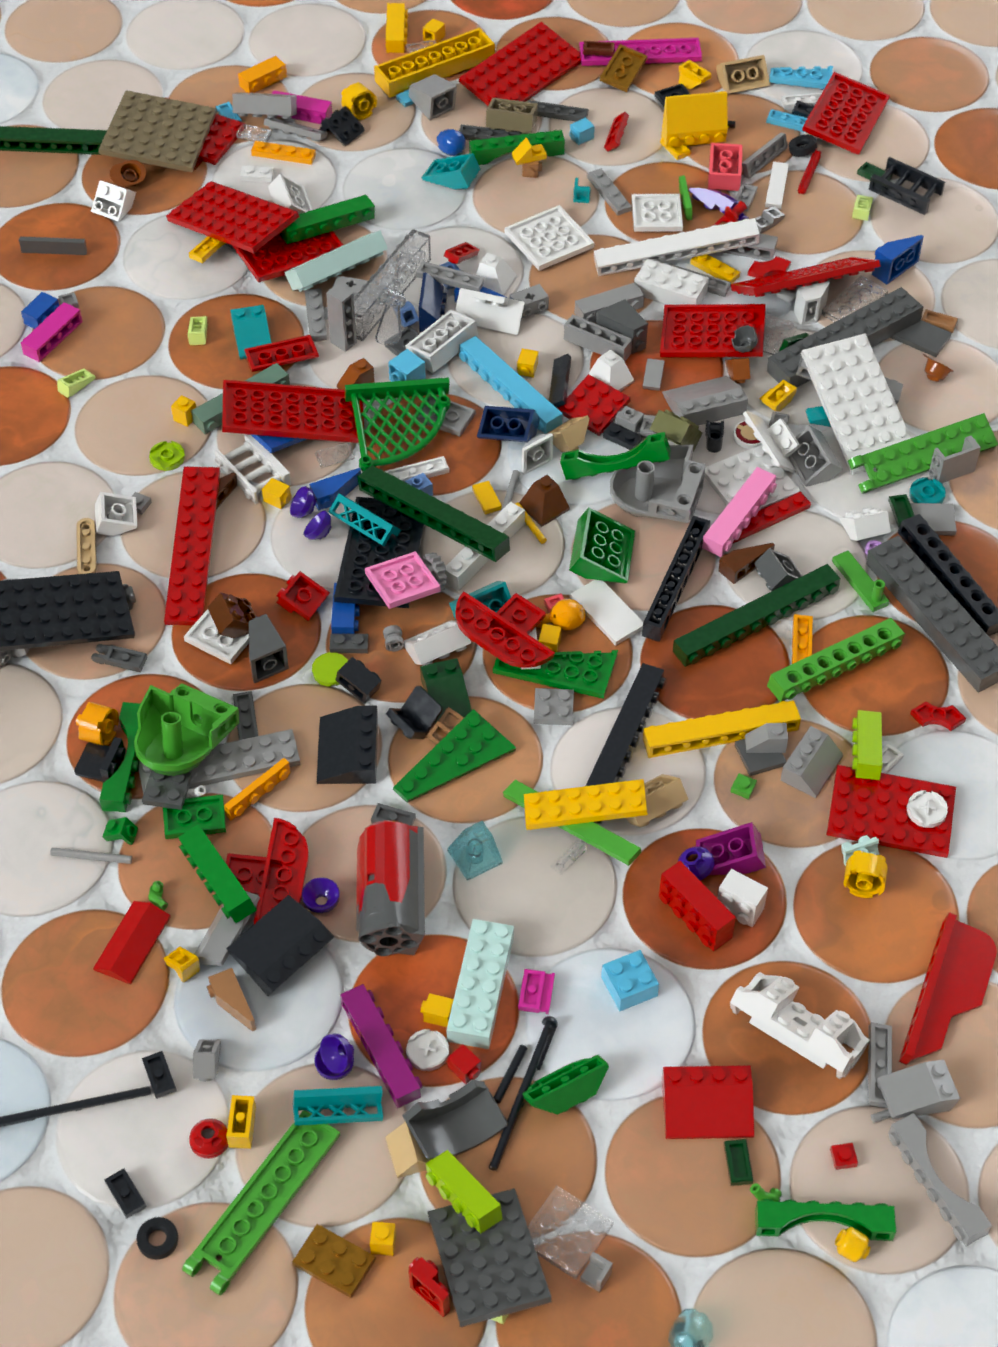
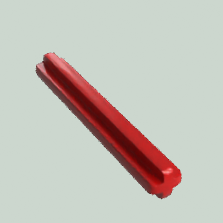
[797,150,821,194]

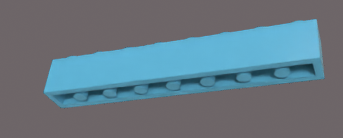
[459,336,563,434]

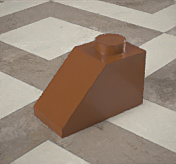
[337,358,375,390]
[725,358,751,383]

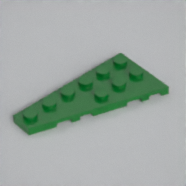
[493,650,618,699]
[393,709,517,803]

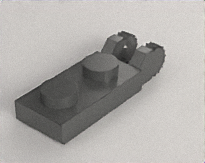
[91,644,147,673]

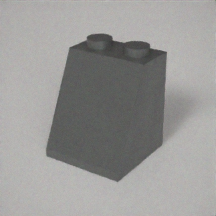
[596,299,648,354]
[249,614,289,684]

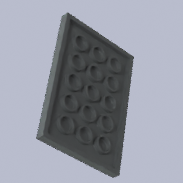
[427,1188,552,1327]

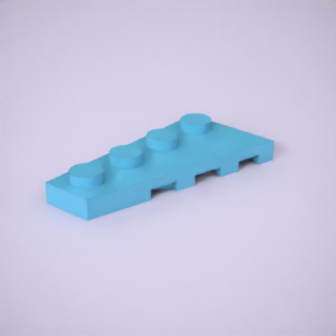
[769,66,833,89]

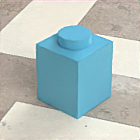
[569,118,595,145]

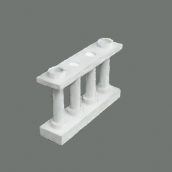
[214,434,291,504]

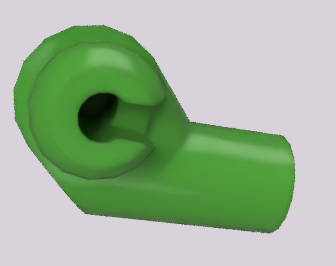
[148,881,168,911]
[750,1183,782,1202]

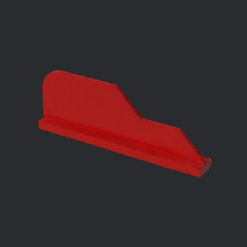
[899,912,997,1065]

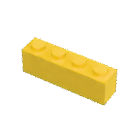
[386,3,408,53]

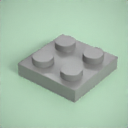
[534,688,574,726]

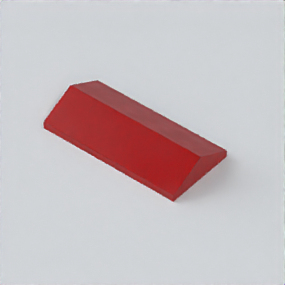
[244,335,319,372]
[93,901,171,985]

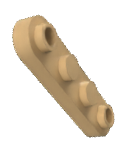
[76,518,97,574]

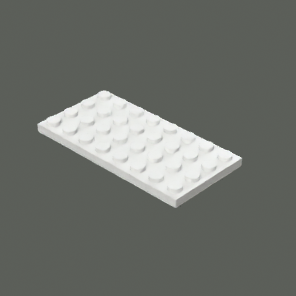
[801,333,911,475]

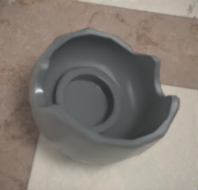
[731,325,758,353]

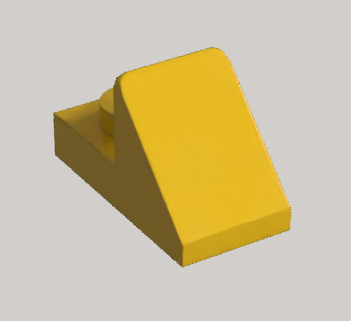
[512,138,547,165]
[163,946,200,983]

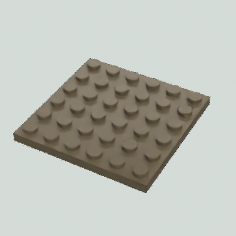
[99,90,216,173]

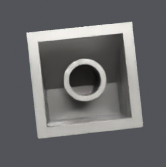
[409,74,457,120]

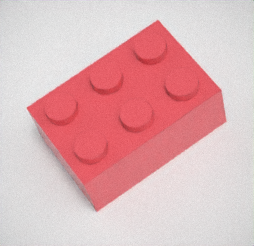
[708,143,743,191]

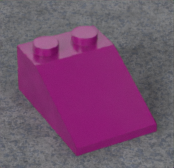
[696,822,766,875]

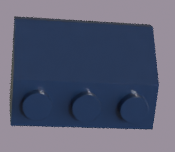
[419,272,447,332]
[477,406,540,443]

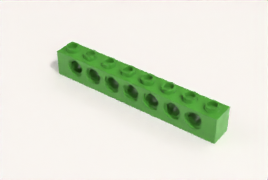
[767,618,905,702]

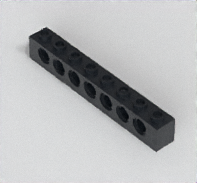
[897,514,998,636]
[642,516,711,642]

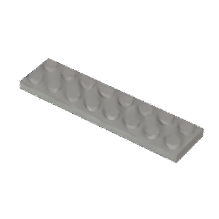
[138,729,301,795]

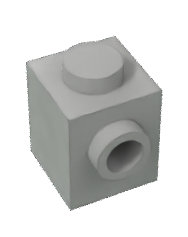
[615,406,644,433]

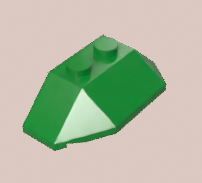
[522,1055,609,1115]

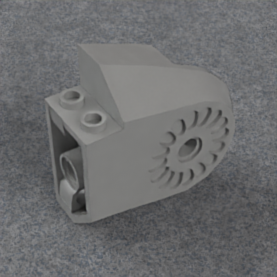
[610,445,706,523]

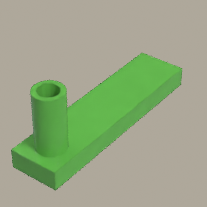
[832,550,889,612]

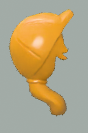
[537,599,586,630]

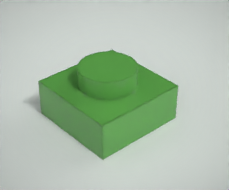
[730,773,757,800]

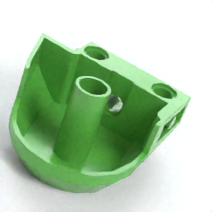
[134,683,239,776]

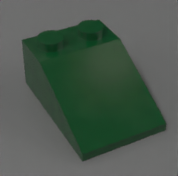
[420,658,472,724]

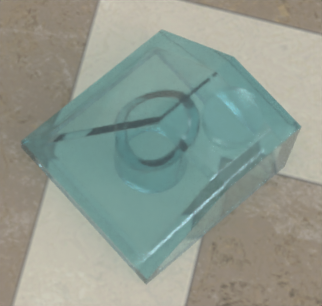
[447,821,503,881]

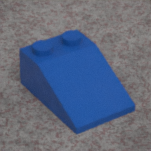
[872,235,924,285]

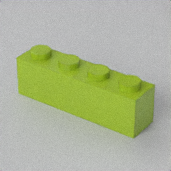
[852,710,882,780]
[426,1150,503,1234]

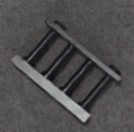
[868,157,945,215]

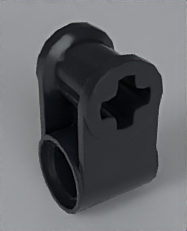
[705,420,724,453]

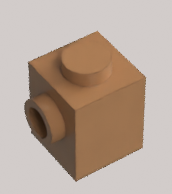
[522,160,542,178]

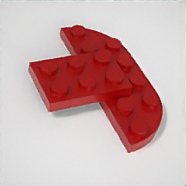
[455,591,555,668]
[226,818,309,924]

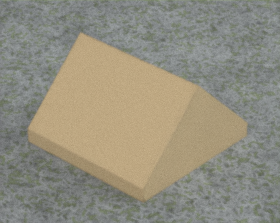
[385,1122,430,1178]

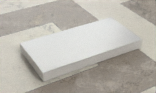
[570,580,643,646]

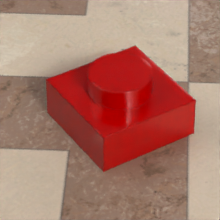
[830,1143,858,1170]

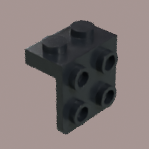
[319,106,365,146]
[386,686,443,739]
[74,737,126,782]

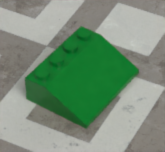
[569,507,635,583]

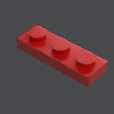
[604,111,629,152]
[443,242,480,264]

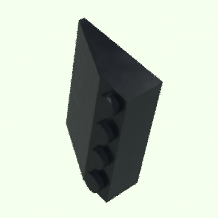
[316,705,378,784]
[226,895,334,996]

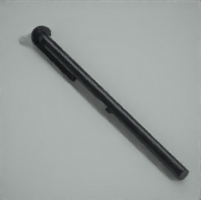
[489,1016,558,1171]
[0,1086,151,1127]

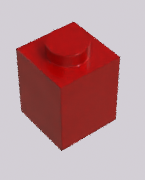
[447,1044,481,1084]

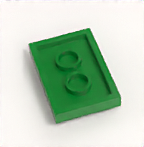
[163,794,226,839]

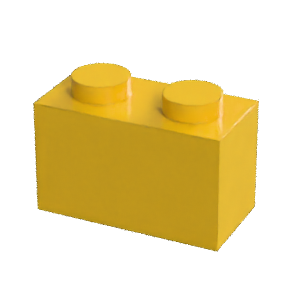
[226,1095,256,1149]

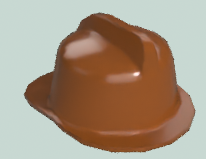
[109,160,146,187]
[923,354,954,382]

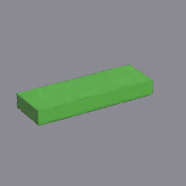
[679,175,692,220]

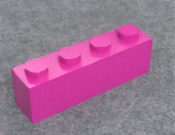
[271,90,332,124]
[21,302,82,362]

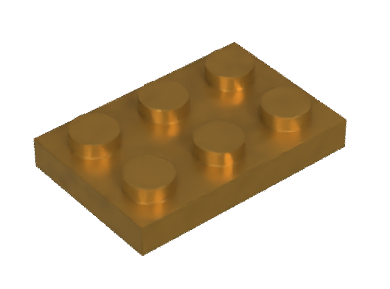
[600,44,647,92]
[292,1224,376,1298]

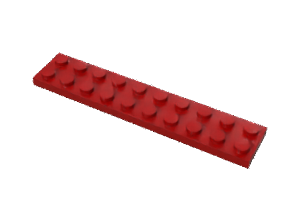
[164,466,220,626]

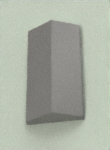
[194,891,260,966]

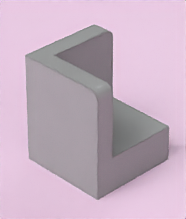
[580,1252,613,1292]

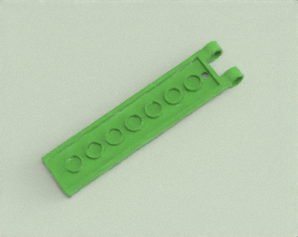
[848,413,998,494]
[182,1110,340,1296]

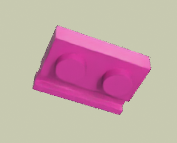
[518,969,555,1014]

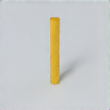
[515,502,547,544]

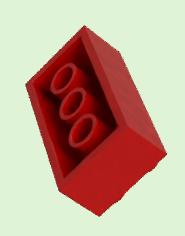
[659,861,736,952]

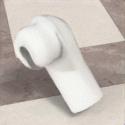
[185,785,206,799]

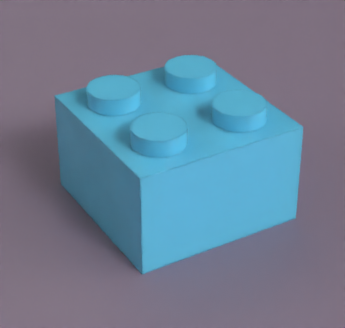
[601,950,659,1012]

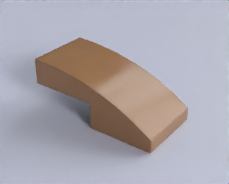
[426,707,464,745]

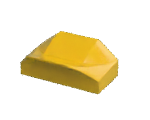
[678,60,712,90]
[759,380,797,412]

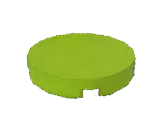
[149,441,185,471]
[312,652,348,687]

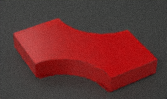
[748,256,791,278]
[910,701,966,731]

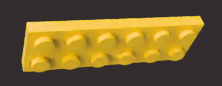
[524,779,648,830]

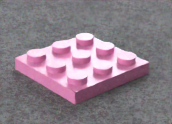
[365,551,440,609]

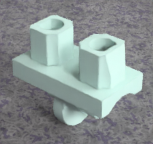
[841,835,879,866]

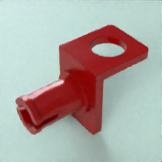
[713,201,747,226]

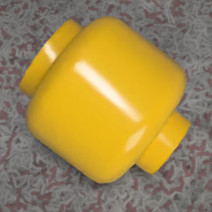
[834,1227,871,1262]

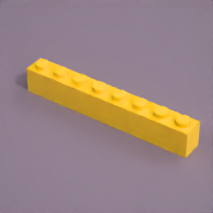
[643,700,801,758]

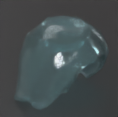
[668,1309,713,1347]

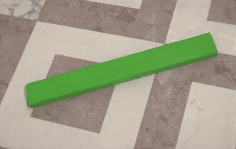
[503,780,641,866]

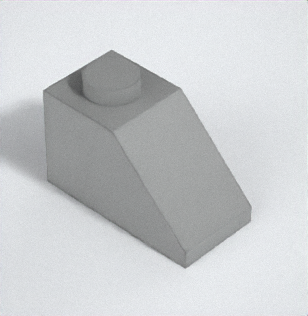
[745,723,788,753]
[193,1039,221,1081]

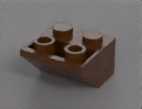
[207,592,257,638]

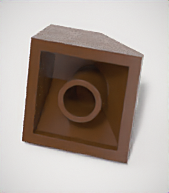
[519,475,570,527]

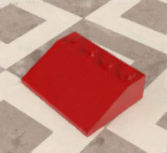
[662,1065,754,1139]

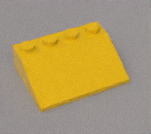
[661,91,728,148]

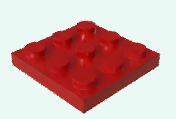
[557,374,631,436]

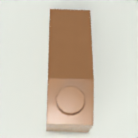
[206,968,256,1031]

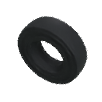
[789,135,817,157]
[136,1217,178,1260]

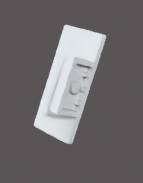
[455,288,525,335]
[743,411,801,473]

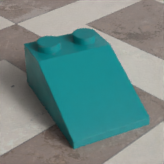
[421,153,481,189]
[230,305,271,360]

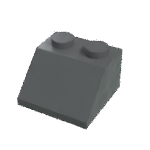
[754,548,802,591]

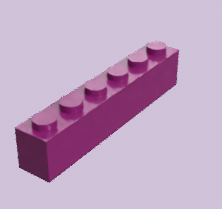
[340,984,423,1109]

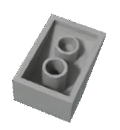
[877,1060,960,1119]

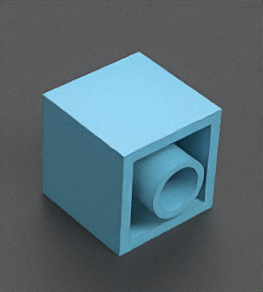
[388,349,426,381]

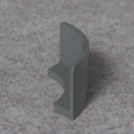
[402,1080,508,1160]

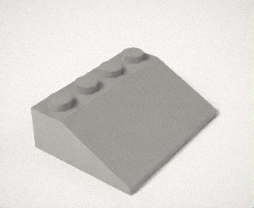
[663,376,748,426]

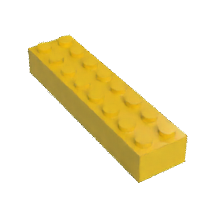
[374,28,495,98]

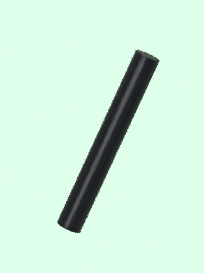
[493,1045,528,1104]

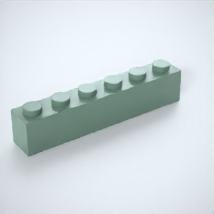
[191,363,290,434]

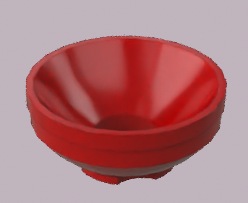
[189,1118,229,1159]

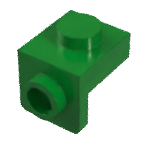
[102,817,138,845]

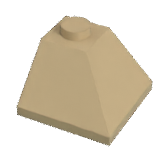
[547,416,589,452]

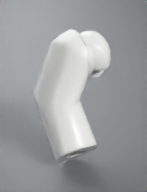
[777,289,797,302]

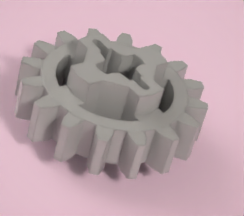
[422,553,447,593]

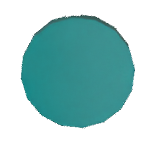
[909,477,946,504]

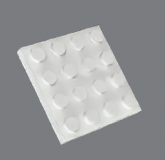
[505,205,594,271]
[704,444,800,510]

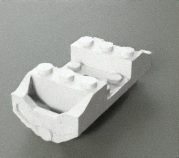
[730,972,870,1079]

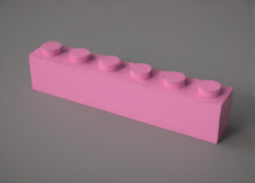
[702,467,777,557]

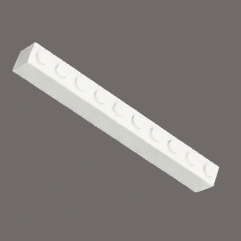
[594,218,760,276]

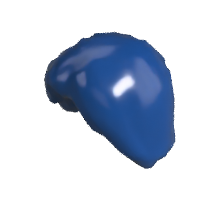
[437,129,466,156]

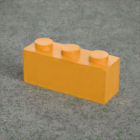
[238,56,287,93]

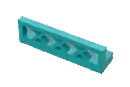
[328,494,401,546]
[292,1086,383,1126]

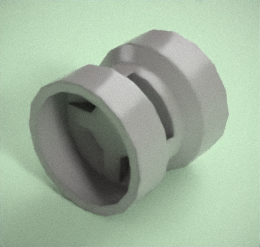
[383,625,404,652]

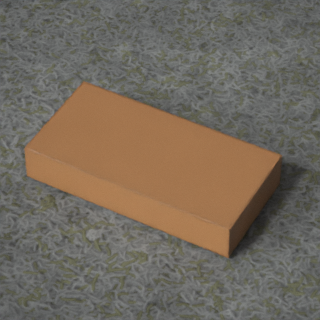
[921,309,958,333]

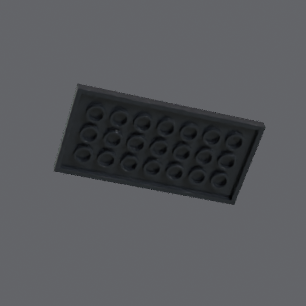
[334,497,425,608]
[0,571,135,651]

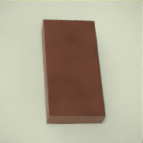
[583,41,614,56]

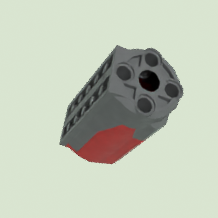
[356,820,425,956]

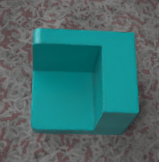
[573,178,591,203]

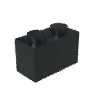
[335,657,382,704]

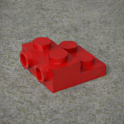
[276,571,330,621]
[408,1257,450,1317]

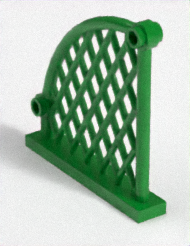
[345,377,451,472]

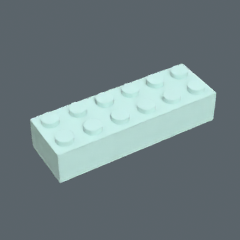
[284,231,388,292]
[447,919,514,1049]

